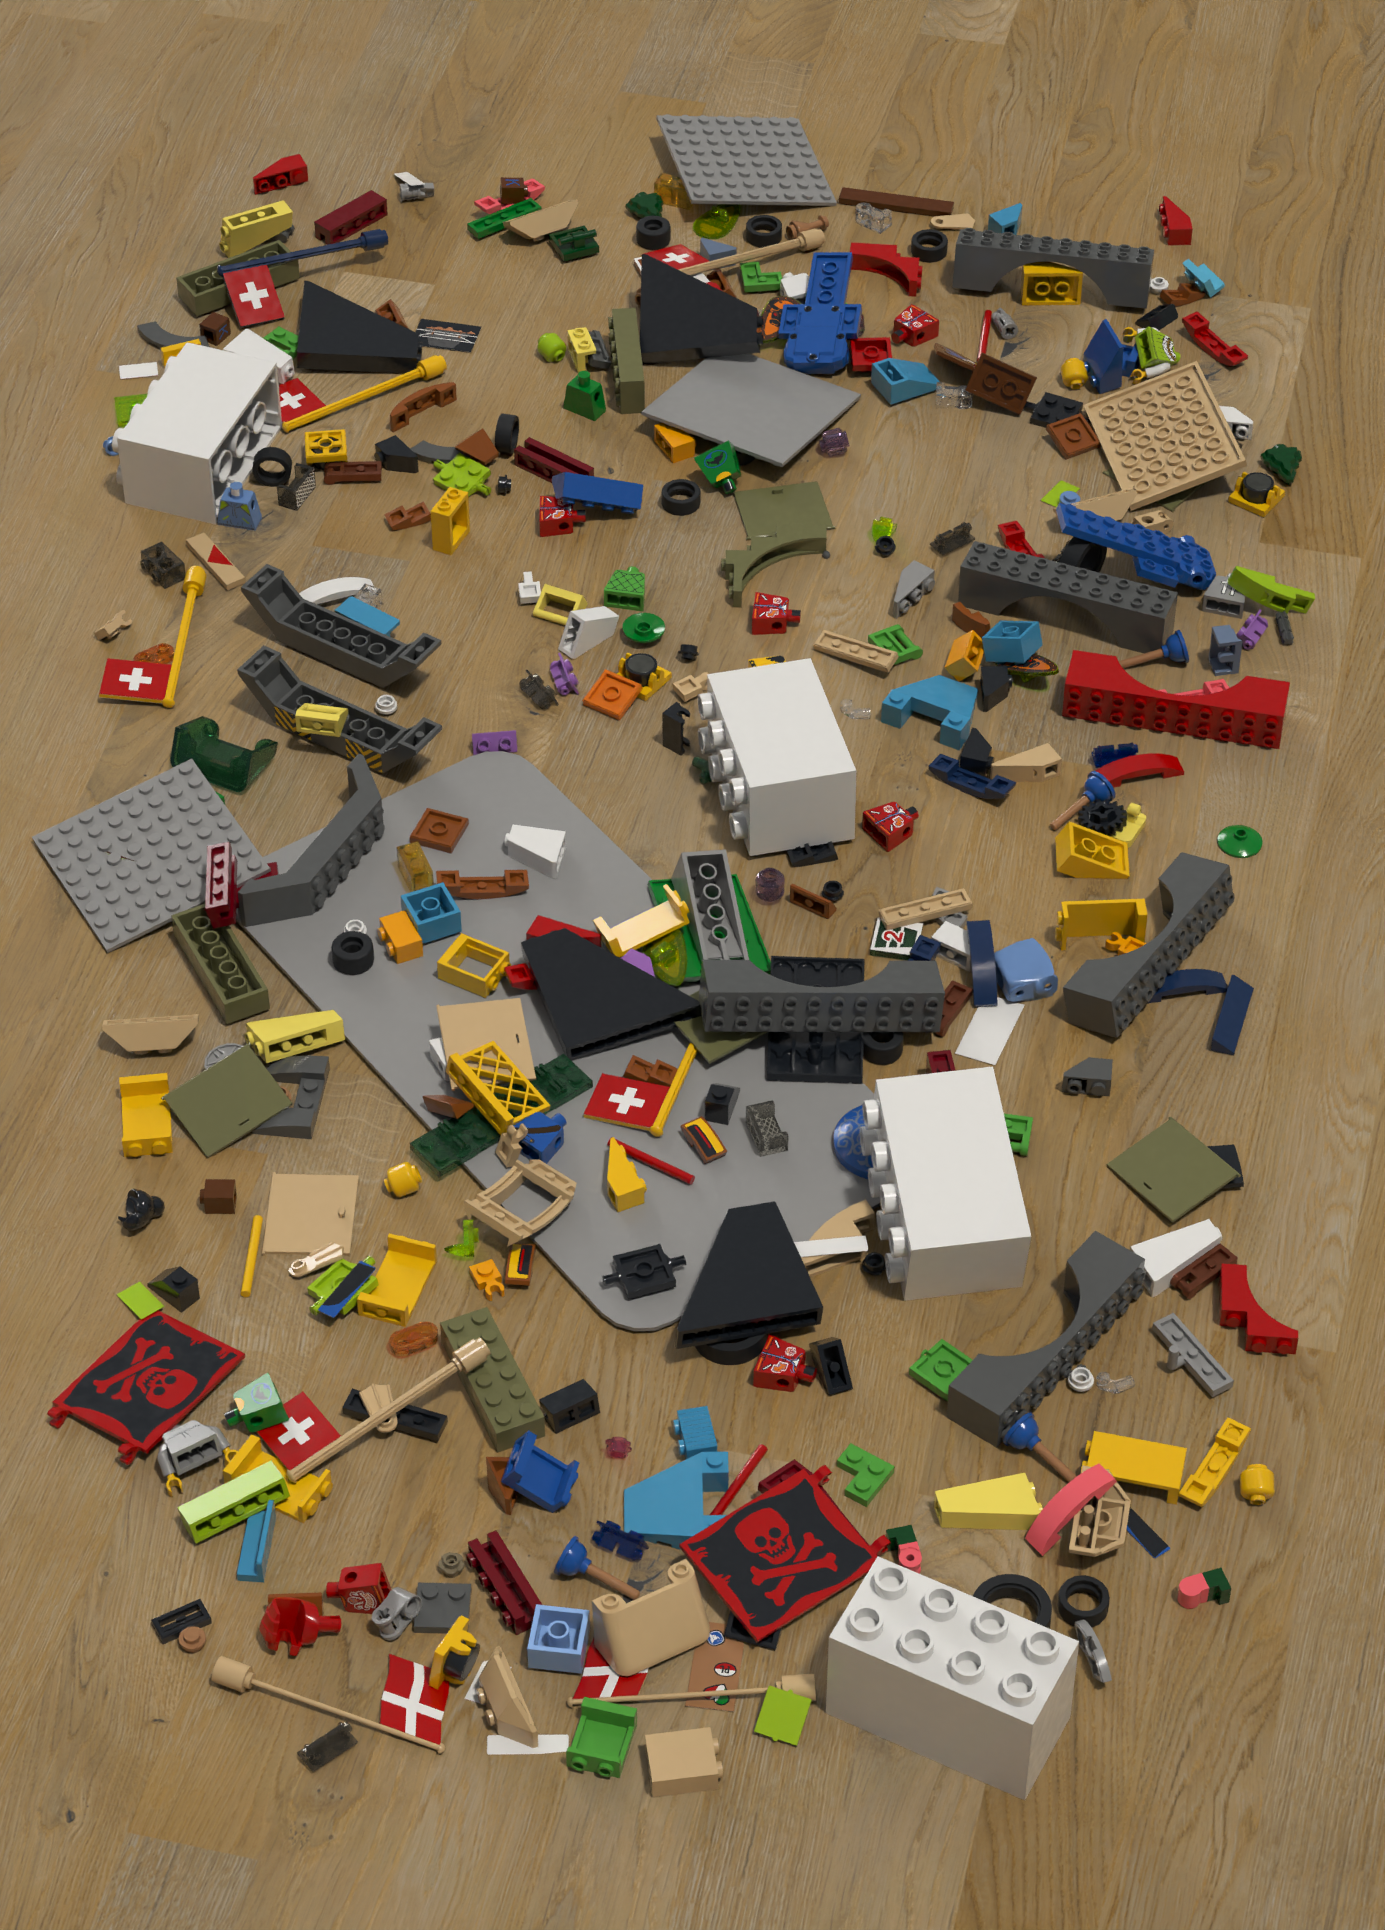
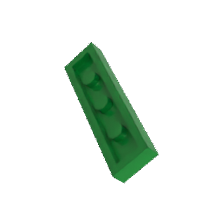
[467,198,542,239]

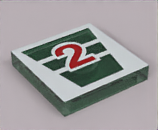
[870,917,923,960]

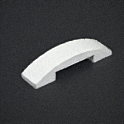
[299,577,378,604]

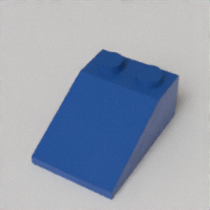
[1083,319,1123,394]

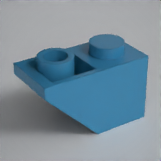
[988,203,1022,235]

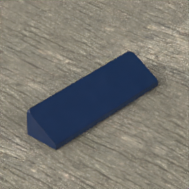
[1211,975,1254,1056]

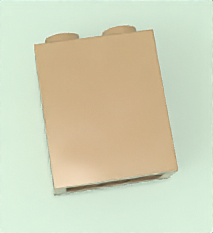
[645,1727,723,1797]

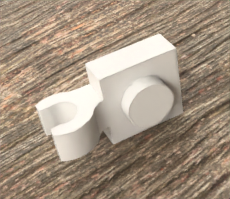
[518,571,541,604]

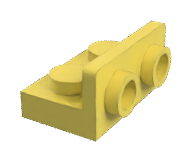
[567,327,596,373]

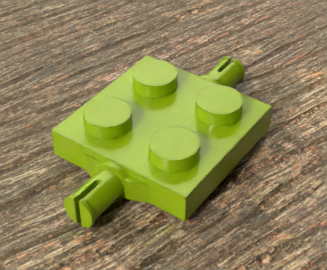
[433,453,491,497]
[307,1256,378,1316]

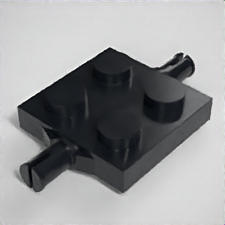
[1023,392,1090,428]
[602,1244,686,1299]

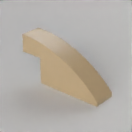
[801,1199,875,1278]

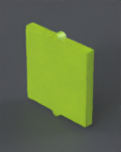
[754,1685,812,1746]

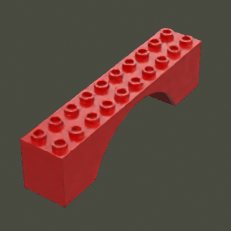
[1062,650,1290,749]

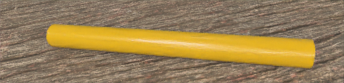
[240,1215,263,1297]

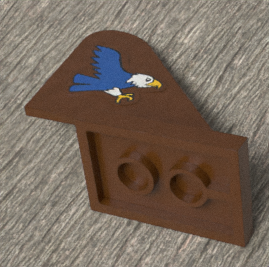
[934,343,1037,415]

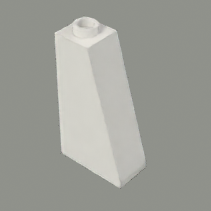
[223,329,295,384]
[1130,1219,1222,1297]

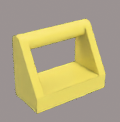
[533,584,588,626]
[295,703,348,737]

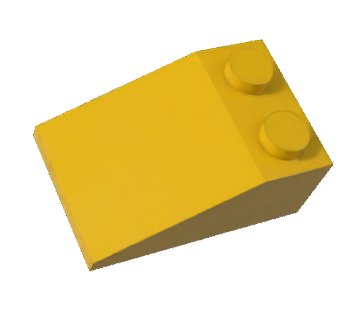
[1020,261,1083,305]
[1055,821,1130,879]

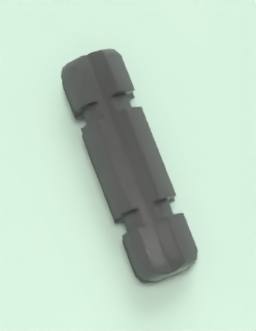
[1275,611,1294,645]

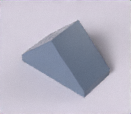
[700,238,737,270]

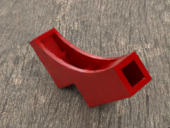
[850,242,923,297]
[1219,1263,1299,1354]

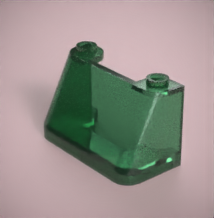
[170,716,278,792]

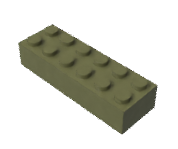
[176,240,300,316]
[608,308,645,414]
[171,904,270,1024]
[440,1307,545,1453]

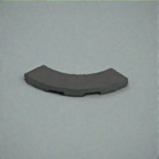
[137,321,210,350]
[410,440,477,464]

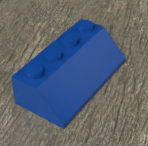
[552,472,643,514]

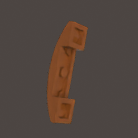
[390,382,457,432]
[436,870,529,899]

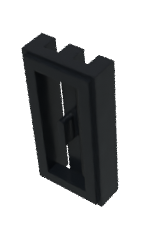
[151,1599,212,1645]

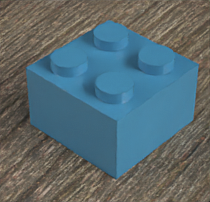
[982,620,1043,665]
[400,882,462,944]

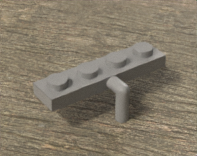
[1152,1313,1234,1397]

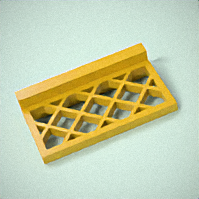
[445,1041,551,1135]

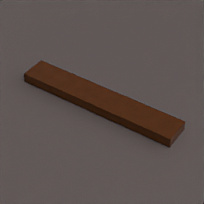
[839,187,954,216]

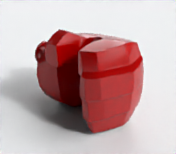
[259,1597,342,1656]

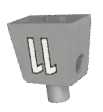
[1202,573,1245,619]

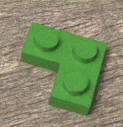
[740,262,782,293]
[837,1443,895,1507]

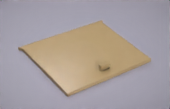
[436,998,536,1091]
[262,1172,359,1256]

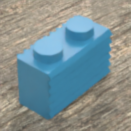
[673,1406,717,1459]

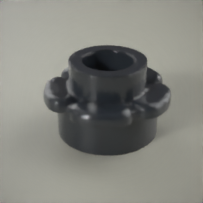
[498,475,511,495]
[875,536,896,556]
[678,644,699,660]
[821,881,844,902]
[862,1252,886,1275]

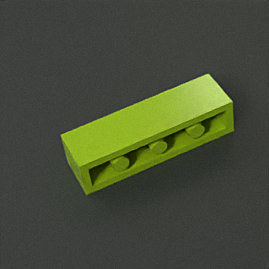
[177,1460,290,1544]

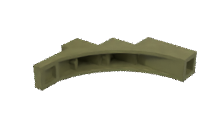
[721,524,827,607]

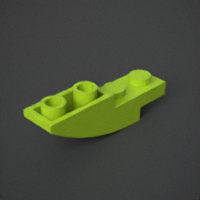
[1227,566,1315,614]

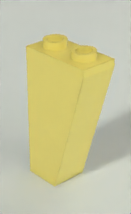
[219,200,293,258]
[245,1010,345,1063]
[934,1473,1043,1530]

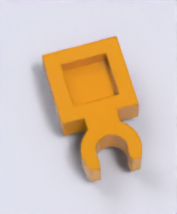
[1105,932,1147,956]
[469,1259,505,1301]

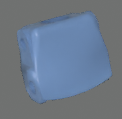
[994,938,1058,1002]

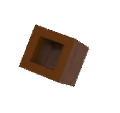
[500,177,528,204]
[199,312,231,346]
[200,1179,237,1214]

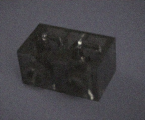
[140,541,185,589]

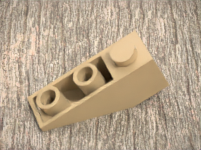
[990,743,1062,782]

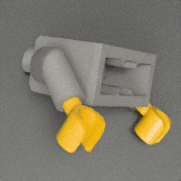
[157,1420,238,1497]

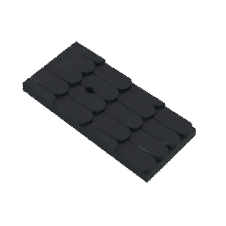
[767,956,865,1084]

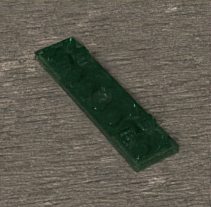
[410,1053,593,1177]

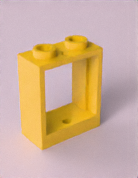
[430,487,470,555]
[437,933,511,998]

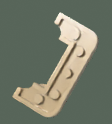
[592,1559,710,1676]

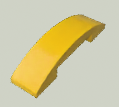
[1179,1417,1251,1507]

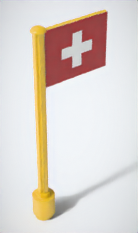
[279,355,447,433]
[99,566,207,708]
[583,1043,697,1137]

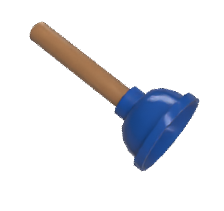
[1119,630,1189,669]
[1050,771,1115,830]
[1003,1412,1077,1482]
[554,1536,640,1600]

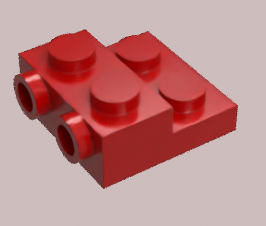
[850,337,892,371]

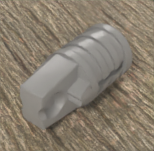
[400,183,435,201]
[992,308,1018,339]

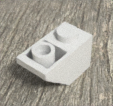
[1219,406,1253,440]

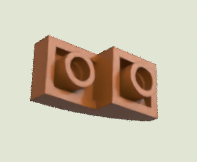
[952,602,990,638]

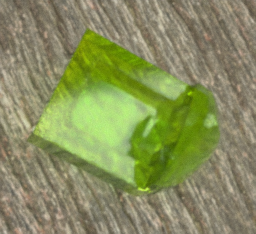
[872,516,897,543]
[444,1220,479,1257]

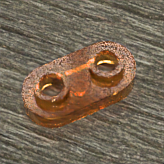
[133,643,174,664]
[389,1322,438,1356]

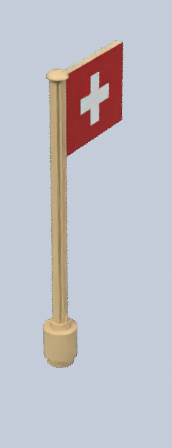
[641,228,825,275]
[256,1337,491,1483]

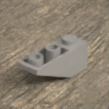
[893,560,935,619]

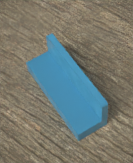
[335,596,400,637]
[237,1500,276,1583]

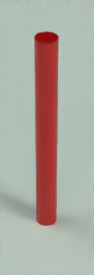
[977,310,992,362]
[607,1137,695,1185]
[710,1444,768,1515]

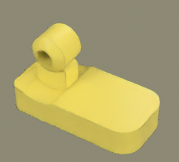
[1111,803,1146,848]

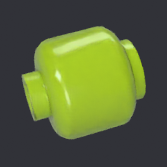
[537,333,567,362]

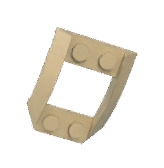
[463,1159,577,1247]

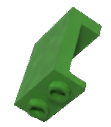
[566,1697,637,1778]

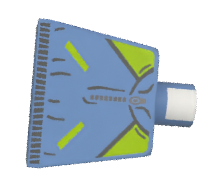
[218,482,262,531]

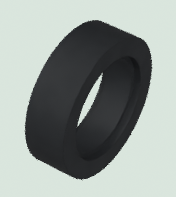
[1059,536,1107,573]
[695,1333,768,1365]
[973,1574,1052,1629]

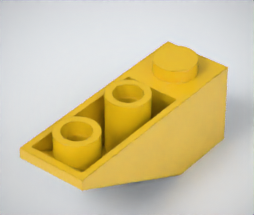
[607,1137,647,1212]

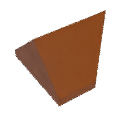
[455,428,499,465]
[486,1457,519,1515]

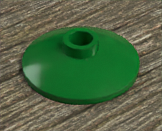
[622,613,665,643]
[1217,825,1263,858]

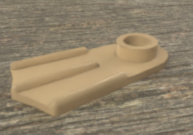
[931,213,976,230]
[289,1241,344,1277]
[359,1384,398,1433]

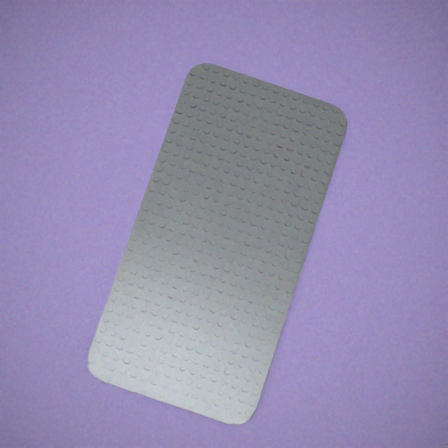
[236,751,881,1331]

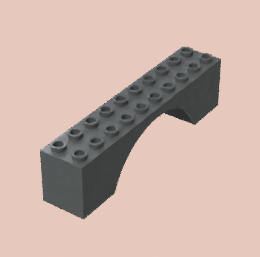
[952,228,1154,309]
[958,541,1178,658]
[1063,852,1235,1038]
[699,960,945,1032]
[947,1231,1146,1448]

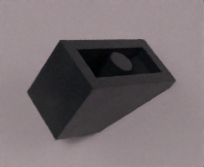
[374,435,419,473]
[980,666,1012,712]
[960,728,995,777]
[705,1083,740,1125]
[147,1266,200,1313]
[809,1337,853,1395]

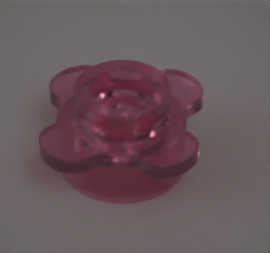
[605,1437,632,1458]

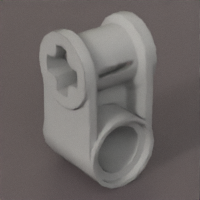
[371,1587,422,1641]

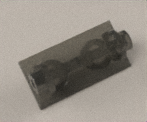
[930,522,975,556]
[519,670,559,709]
[297,1721,358,1772]

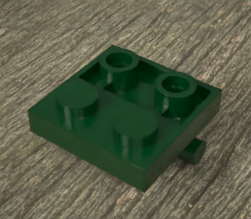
[549,225,599,261]

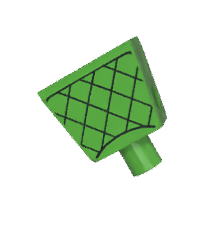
[604,566,645,611]

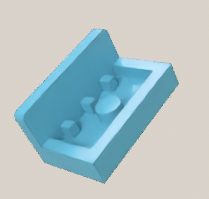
[1182,259,1225,298]

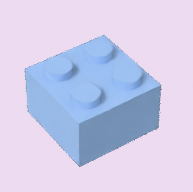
[527,1604,590,1674]

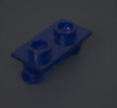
[1091,742,1138,768]
[592,1520,649,1561]

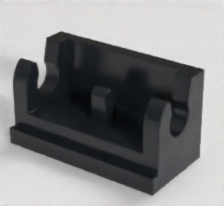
[662,702,690,756]
[539,1379,600,1434]

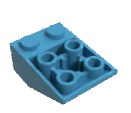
[871,358,943,404]

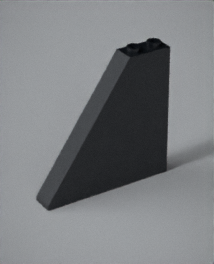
[640,254,764,365]
[297,281,422,374]
[521,928,701,1062]
[675,1201,823,1349]

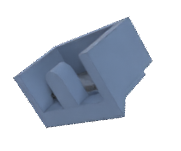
[1208,625,1243,676]

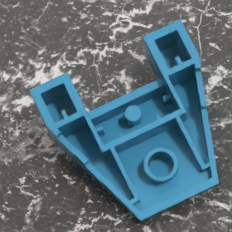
[881,675,978,750]
[624,1452,729,1550]

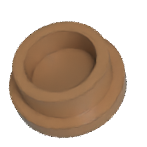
[179,1626,206,1653]

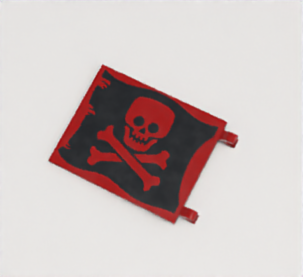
[47,1310,245,1465]
[679,1465,891,1642]

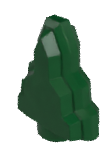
[625,192,663,219]
[1260,444,1302,485]

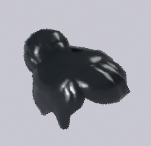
[118,1189,165,1231]

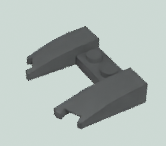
[252,1055,330,1140]

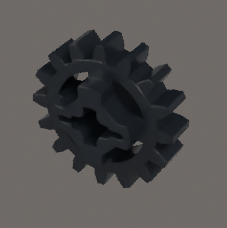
[1078,799,1127,836]

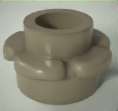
[438,1552,465,1577]

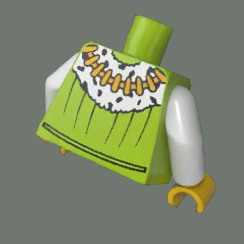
[1122,326,1180,385]

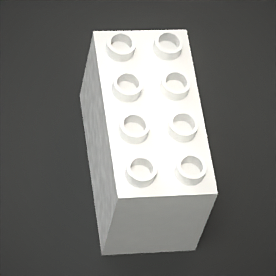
[112,342,282,525]
[698,658,856,856]
[860,1066,1031,1301]
[826,1556,1079,1800]

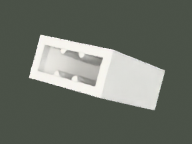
[558,606,619,659]
[505,825,566,879]

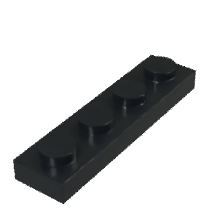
[342,1388,448,1441]

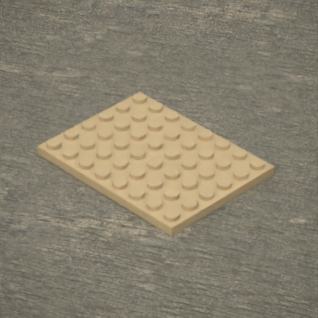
[1083,361,1247,511]

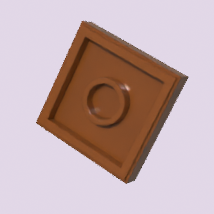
[1046,413,1101,460]
[409,808,469,853]

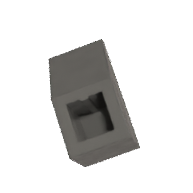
[1062,1057,1113,1097]

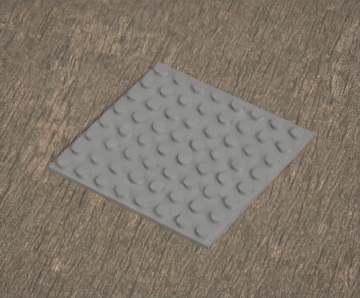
[656,114,837,206]
[641,354,861,467]
[32,759,271,953]

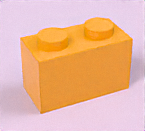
[654,423,696,463]
[945,630,984,682]
[377,910,423,964]

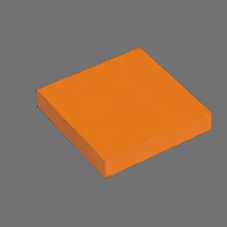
[582,669,643,721]

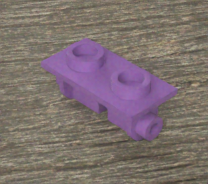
[1236,609,1268,650]
[550,653,579,695]
[472,730,517,755]

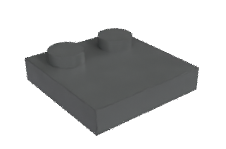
[414,1582,472,1634]

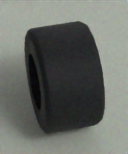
[636,216,671,250]
[331,931,374,975]
[861,1032,903,1065]

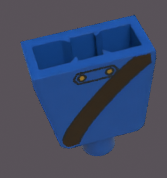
[513,1112,567,1164]

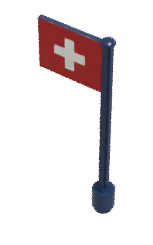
[217,229,388,328]

